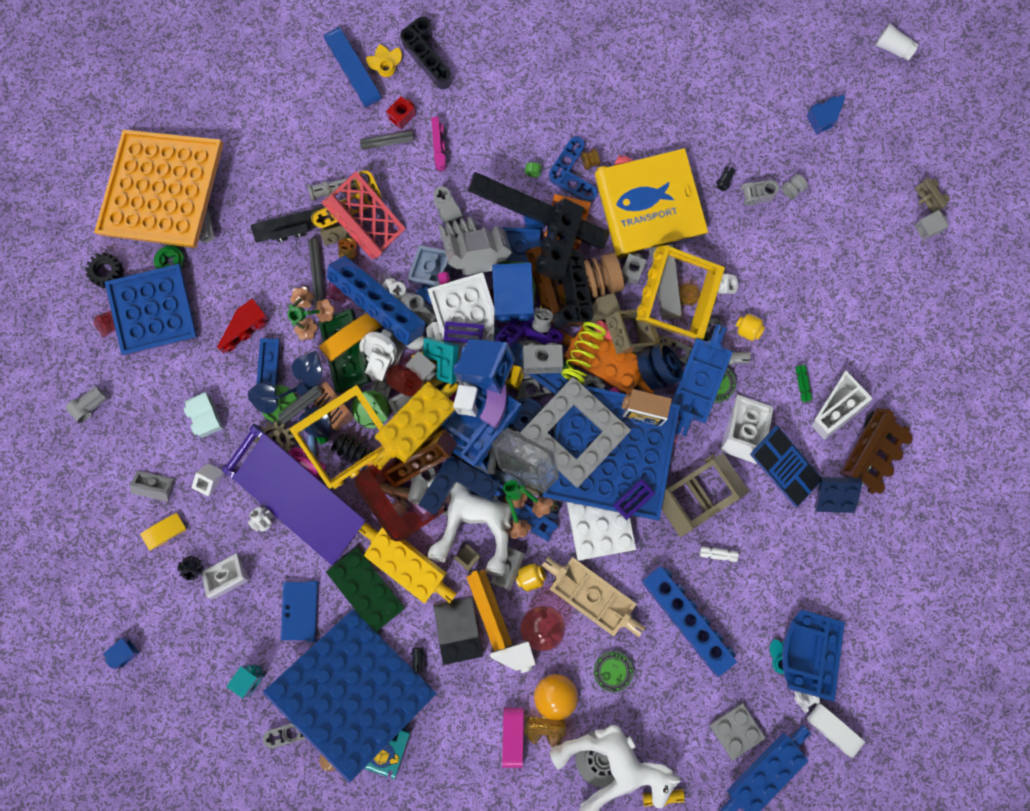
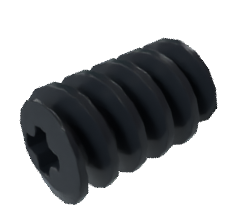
[331,433,374,472]

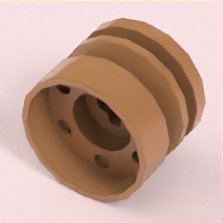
[584,252,624,299]

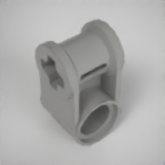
[741,180,779,206]
[434,186,462,225]

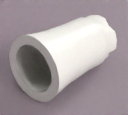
[874,23,918,61]

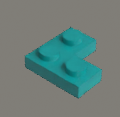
[423,337,458,384]

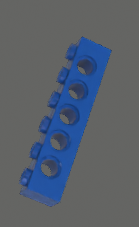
[326,255,426,346]
[641,566,737,677]

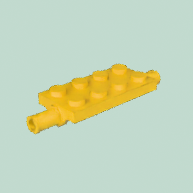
[372,382,458,470]
[359,522,457,604]

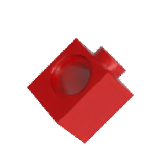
[386,96,416,130]

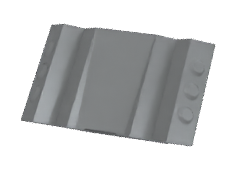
[443,224,512,275]

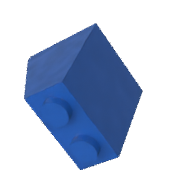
[492,263,534,322]
[454,339,515,394]

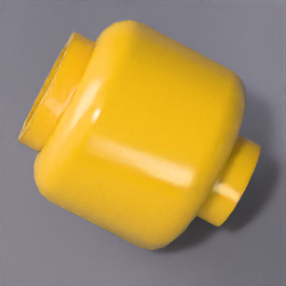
[736,313,766,341]
[516,563,546,592]

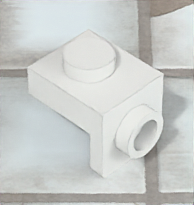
[365,351,392,381]

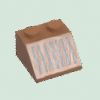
[312,382,354,432]

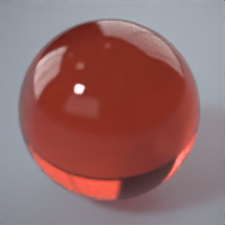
[520,606,565,651]

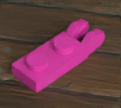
[431,117,446,172]

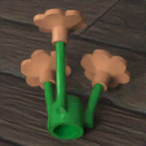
[287,286,335,340]
[503,480,554,539]

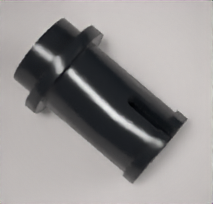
[716,166,736,191]
[410,647,426,673]

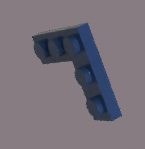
[418,456,500,516]

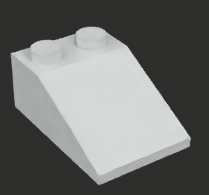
[721,394,773,464]

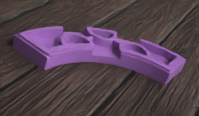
[480,382,507,429]

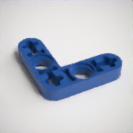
[549,137,597,203]

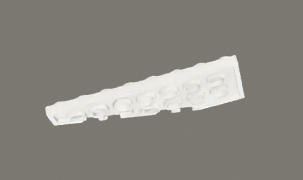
[427,272,494,387]
[552,424,636,561]

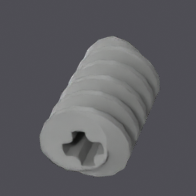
[438,216,478,245]

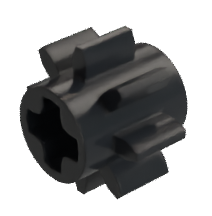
[177,556,204,580]

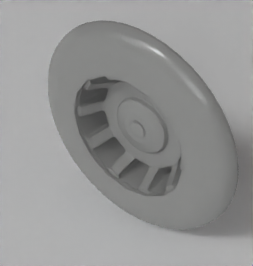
[575,729,615,788]

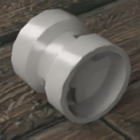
[781,174,808,200]

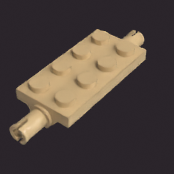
[541,556,646,637]

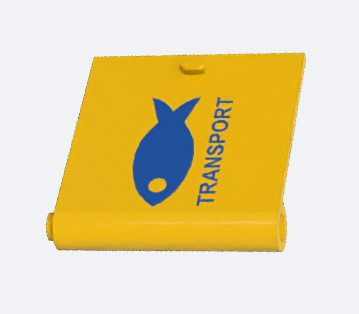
[594,148,708,259]

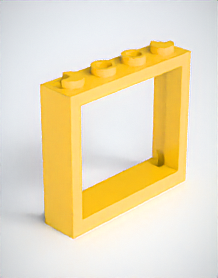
[636,245,725,340]
[289,385,384,489]

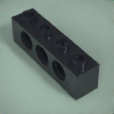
[536,198,584,281]

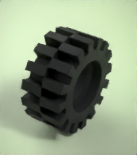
[85,252,124,289]

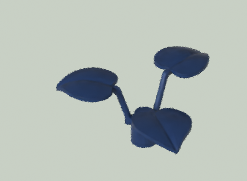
[247,351,331,438]

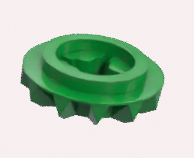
[154,246,185,269]

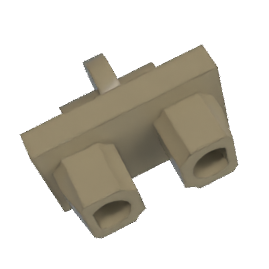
[914,177,950,214]

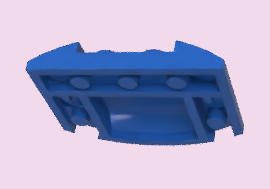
[441,387,522,467]
[782,610,845,702]

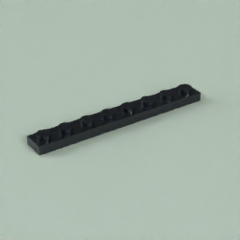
[467,172,609,250]

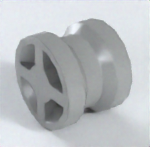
[532,308,553,333]

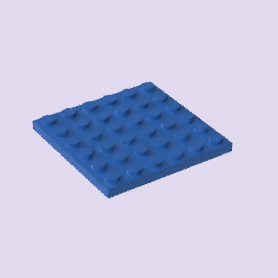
[542,382,680,521]
[263,609,437,784]

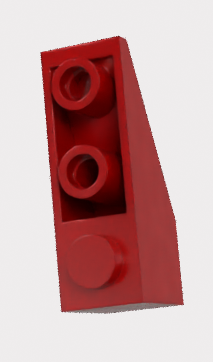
[217,298,269,354]

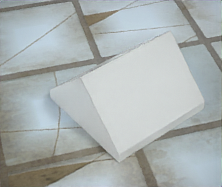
[202,553,250,599]

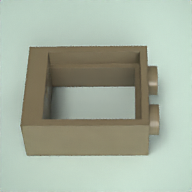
[605,310,661,354]

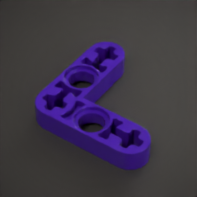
[495,318,564,350]

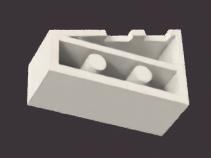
[812,371,873,440]

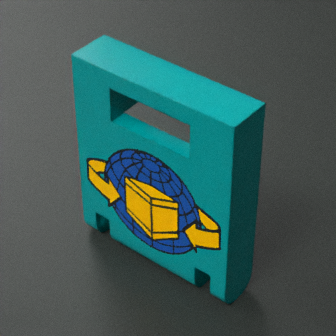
[364,729,411,779]

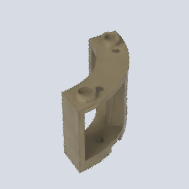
[662,453,749,537]

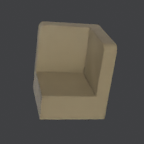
[453,544,482,572]

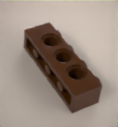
[382,429,458,487]

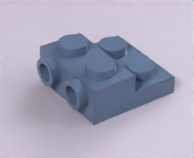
[407,245,456,287]

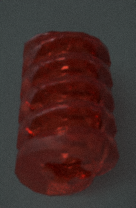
[386,365,422,396]

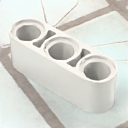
[806,703,865,759]

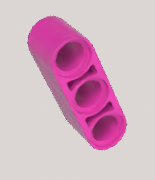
[502,707,524,768]

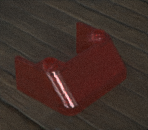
[354,464,445,542]

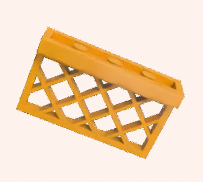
[466,569,512,651]

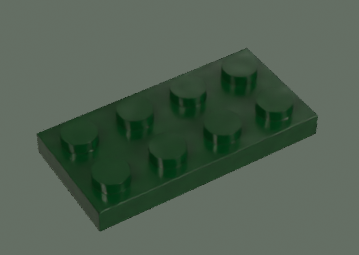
[318,309,372,394]
[326,547,405,632]

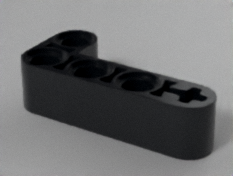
[400,16,452,89]
[553,250,594,328]

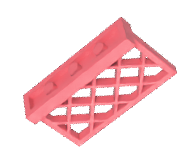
[321,171,406,259]

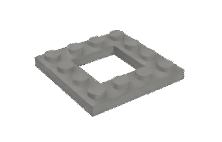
[519,377,631,488]

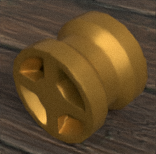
[580,148,600,170]
[338,238,357,261]

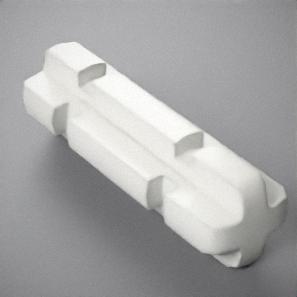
[700,546,739,562]

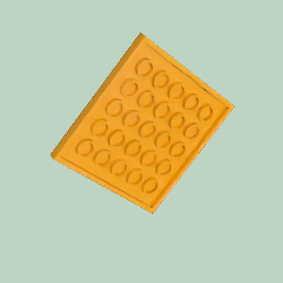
[94,130,224,248]

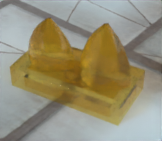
[524,717,565,747]

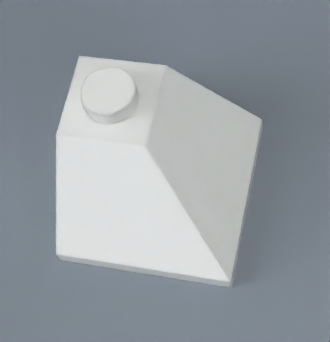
[490,641,535,673]

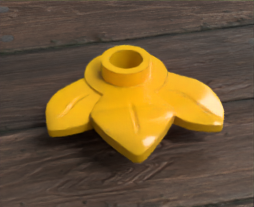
[366,44,402,77]

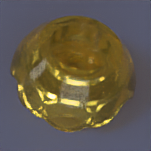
[679,283,700,306]

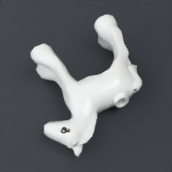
[427,476,512,576]
[549,725,680,811]

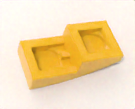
[140,513,186,551]

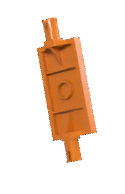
[558,325,654,394]

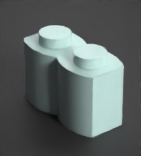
[184,392,223,438]

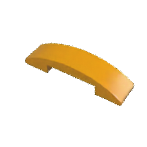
[319,313,383,362]

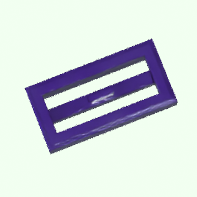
[443,321,484,343]
[613,479,656,520]

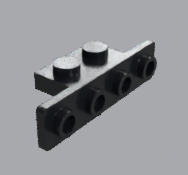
[250,207,326,243]

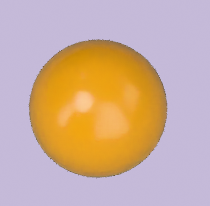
[534,674,579,720]

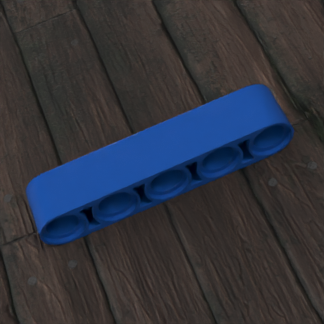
[323,26,382,108]

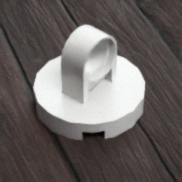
[359,329,397,365]

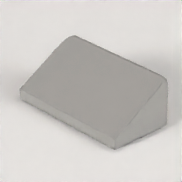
[130,470,175,502]

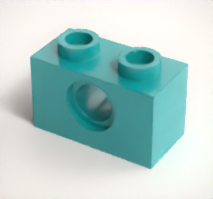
[226,664,265,699]

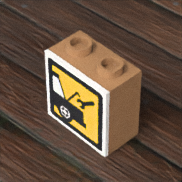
[621,389,672,426]

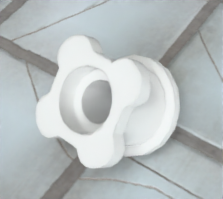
[794,691,820,713]

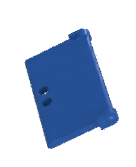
[280,581,319,642]

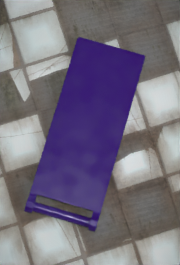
[221,424,366,565]

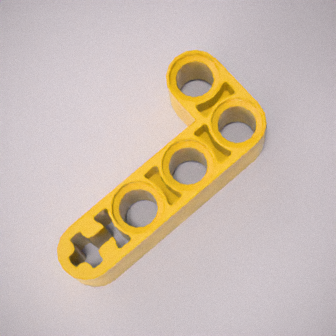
[311,170,381,228]

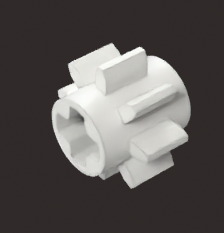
[248,507,274,532]

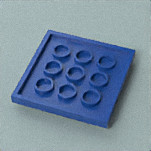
[105,264,198,356]

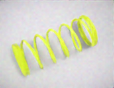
[561,322,606,384]

